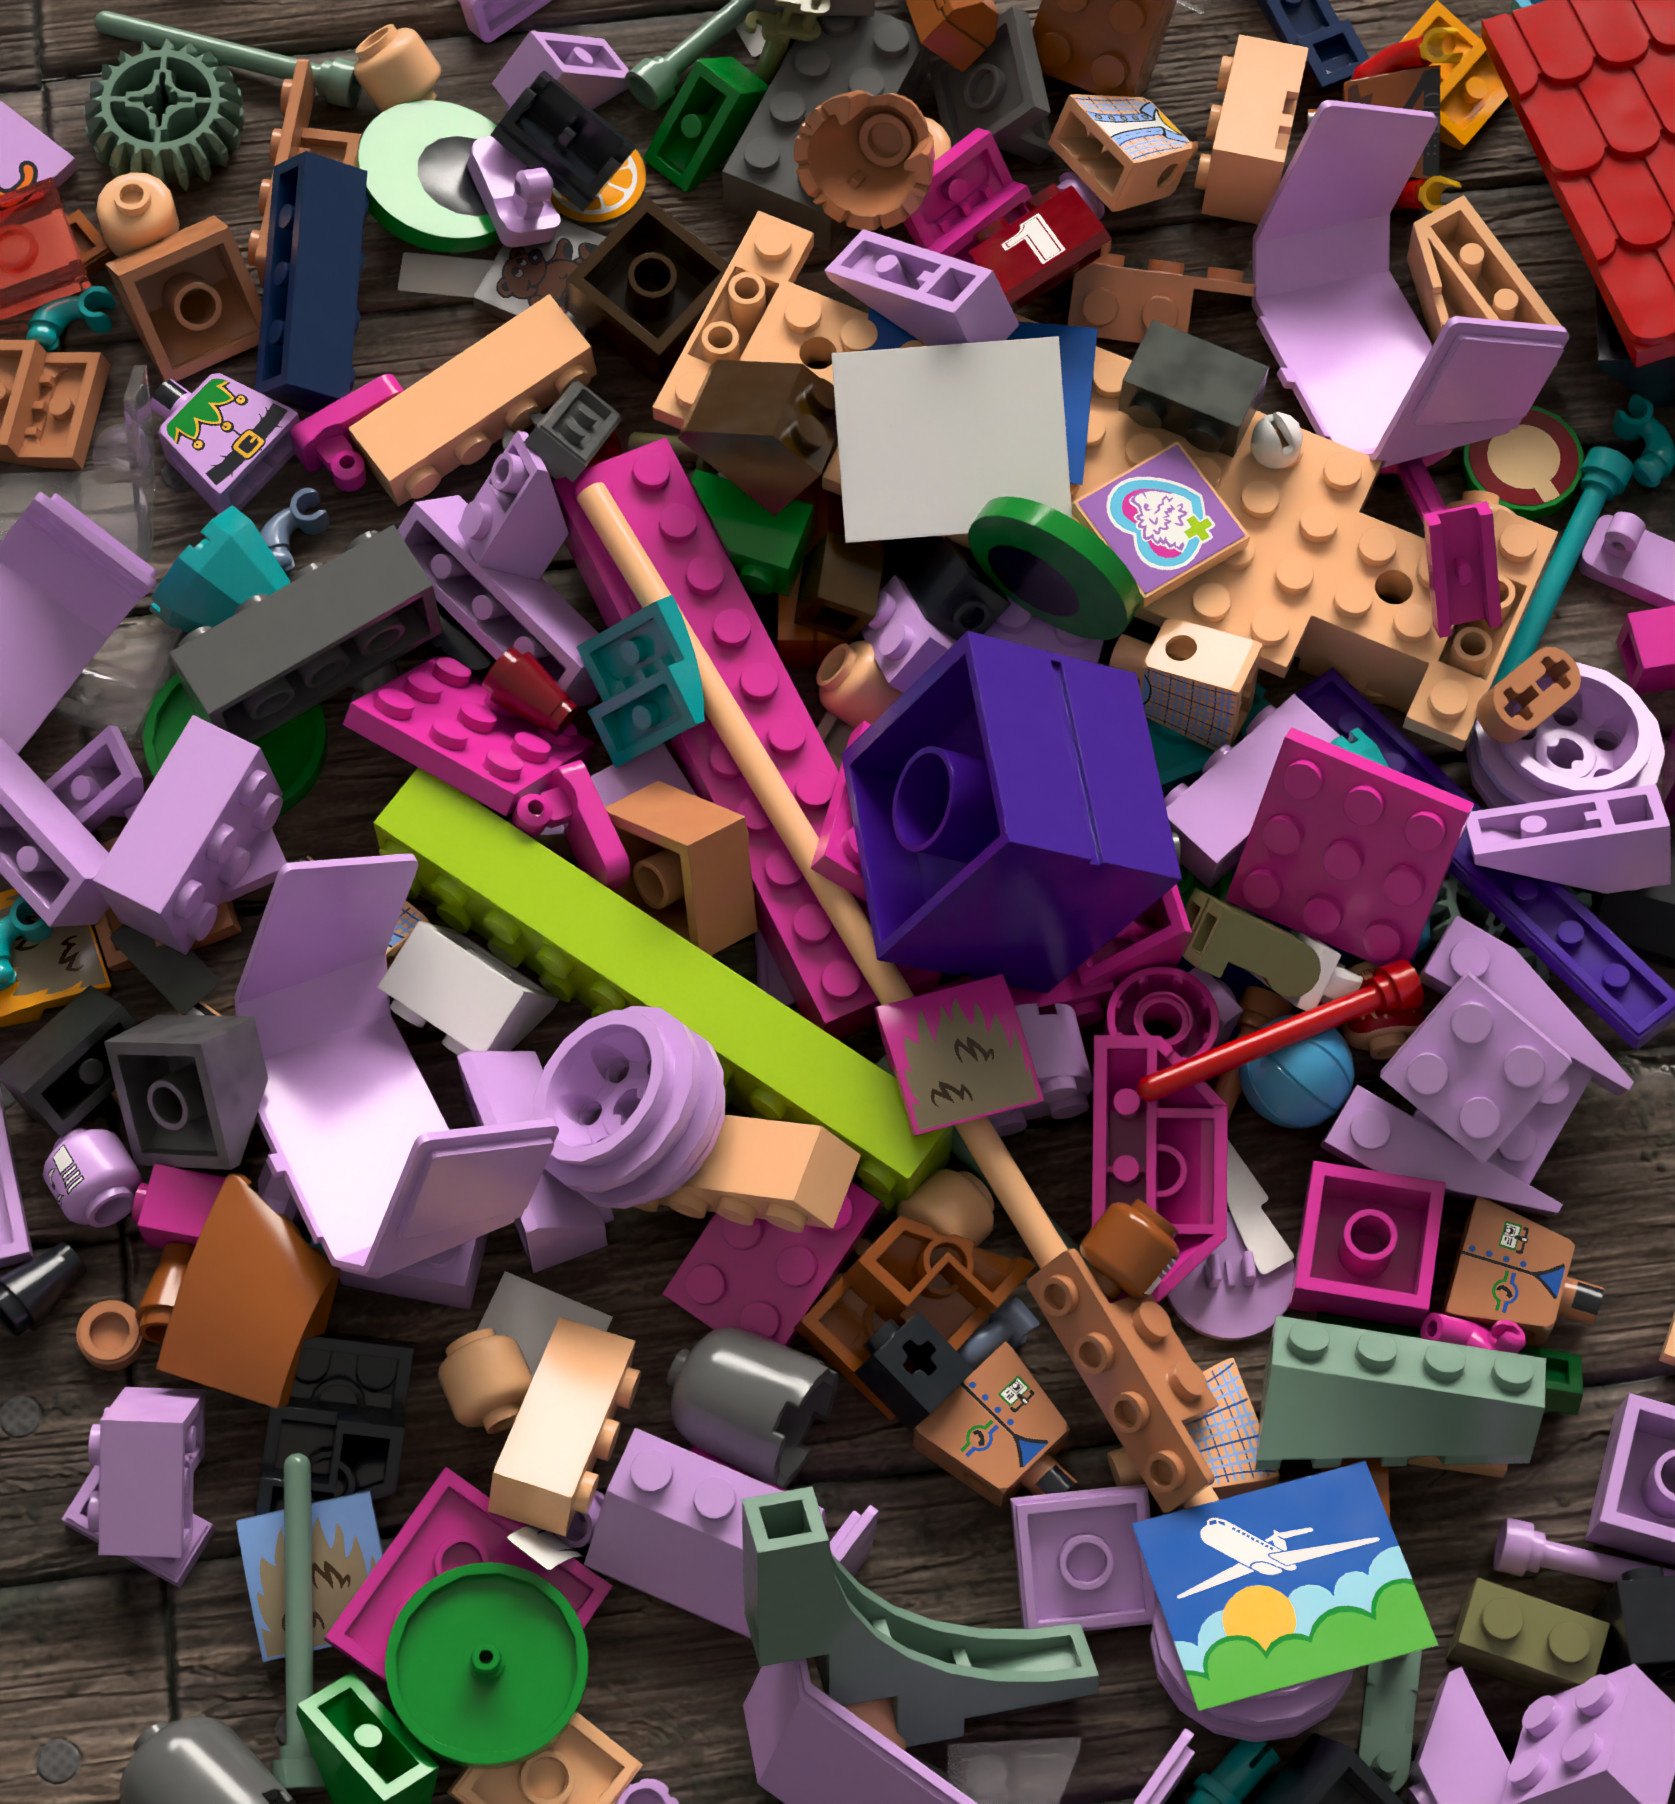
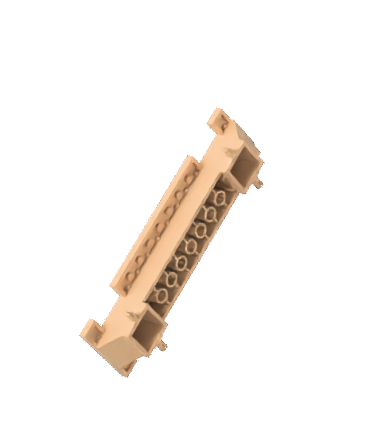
[653,211,1558,751]

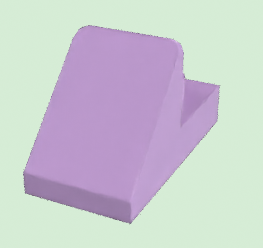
[45,725,144,833]

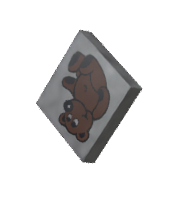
[473,218,606,341]

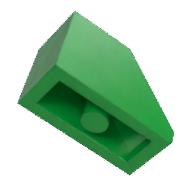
[642,57,769,192]
[691,469,814,598]
[296,1671,439,1804]

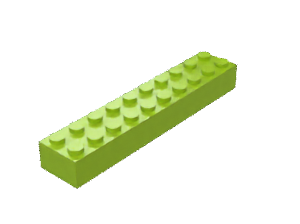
[373,767,954,1215]

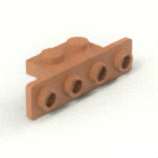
[248,59,362,288]
[1067,253,1255,343]
[1027,1248,1219,1513]

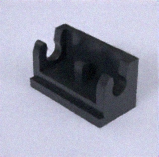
[490,70,636,212]

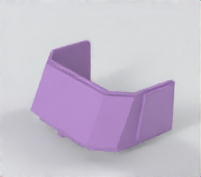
[1252,100,1569,468]
[0,492,158,754]
[234,854,559,1279]
[743,1505,1195,1804]

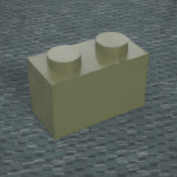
[1446,1578,1610,1696]

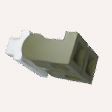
[1182,888,1363,1011]

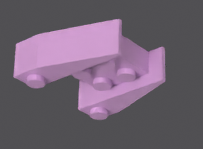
[1319,915,1634,1217]

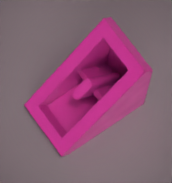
[1077,884,1192,987]

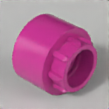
[1103,966,1219,1060]

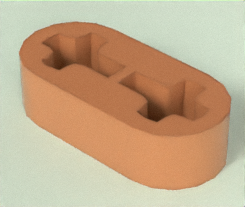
[1476,647,1581,743]

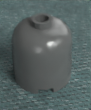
[667,1327,839,1489]
[119,1715,296,1804]

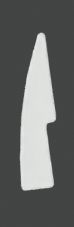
[1227,1140,1294,1275]

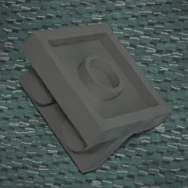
[929,6,1056,165]

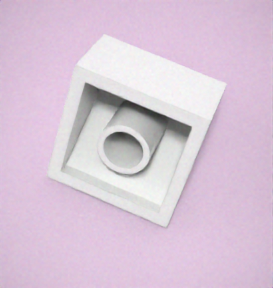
[377,921,559,1055]

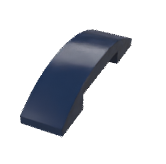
[1257,0,1369,93]

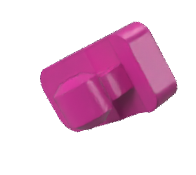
[290,374,404,491]
[512,760,630,891]

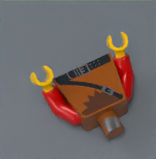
[1307,27,1463,212]

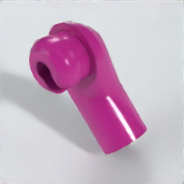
[1421,1312,1526,1354]

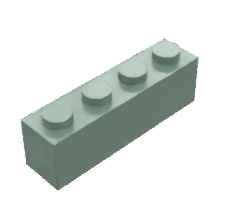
[1255,1315,1546,1470]

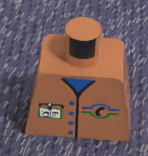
[1440,1197,1604,1346]
[913,1341,1078,1507]

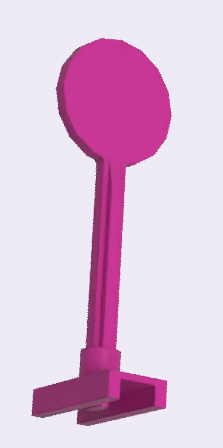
[1379,448,1502,638]

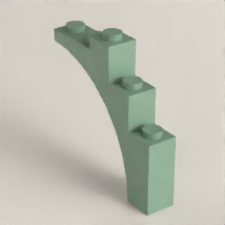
[742,1486,1099,1747]

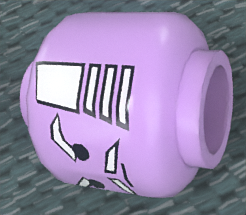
[43,1128,142,1228]

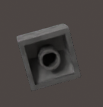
[104,1015,269,1170]

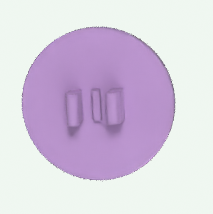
[1167,1212,1295,1341]

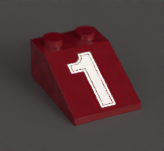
[969,183,1112,313]

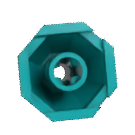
[149,505,290,633]

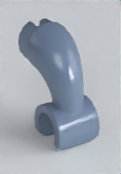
[260,487,330,575]
[957,1297,1040,1372]

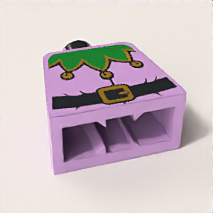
[150,373,300,515]

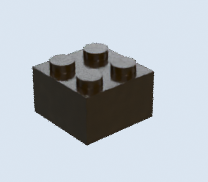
[564,196,729,383]

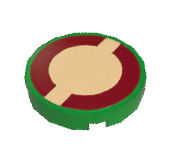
[1460,405,1584,520]

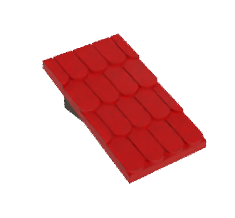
[1481,0,1675,368]

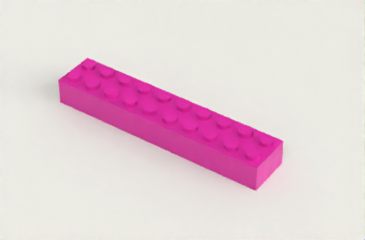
[552,437,942,1040]

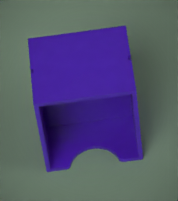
[841,631,1182,994]

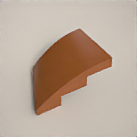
[156,1173,341,1409]
[794,1216,1035,1420]

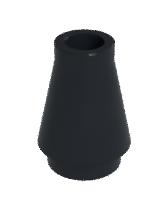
[0,1242,87,1336]

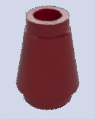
[482,647,579,737]

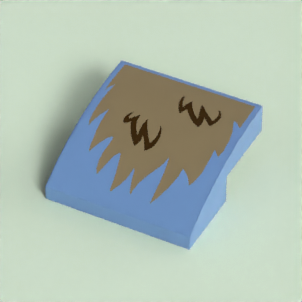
[236,1490,384,1662]

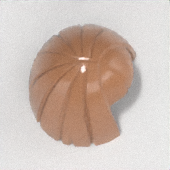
[793,90,935,231]

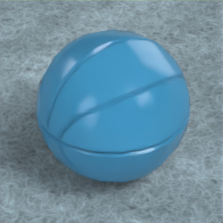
[1239,1014,1355,1129]

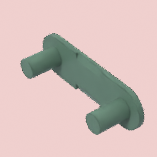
[1358,1650,1422,1793]

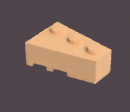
[1194,34,1308,225]
[1407,195,1562,366]

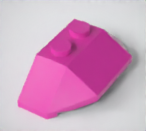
[1092,1035,1228,1303]

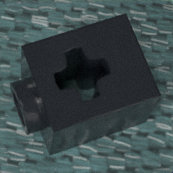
[904,536,1011,641]
[854,1311,974,1431]

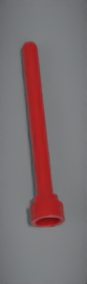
[1136,959,1424,1102]

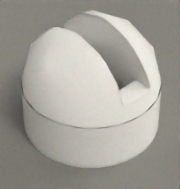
[1250,412,1303,469]

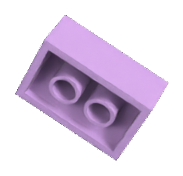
[457,1051,614,1273]
[584,1428,827,1640]

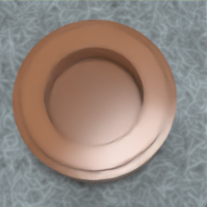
[76,1300,146,1371]

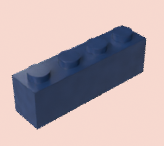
[255,151,369,413]

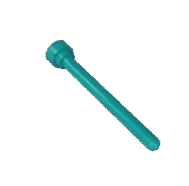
[1490,447,1634,689]

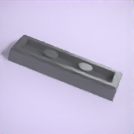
[524,380,622,482]

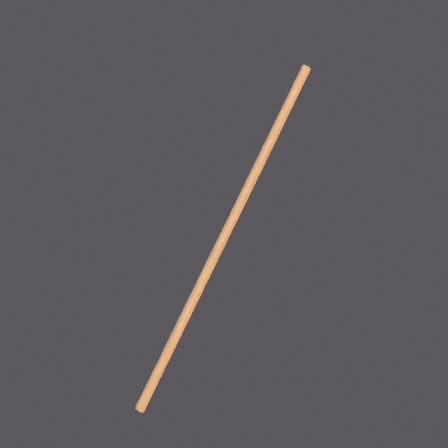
[577,482,1219,1509]

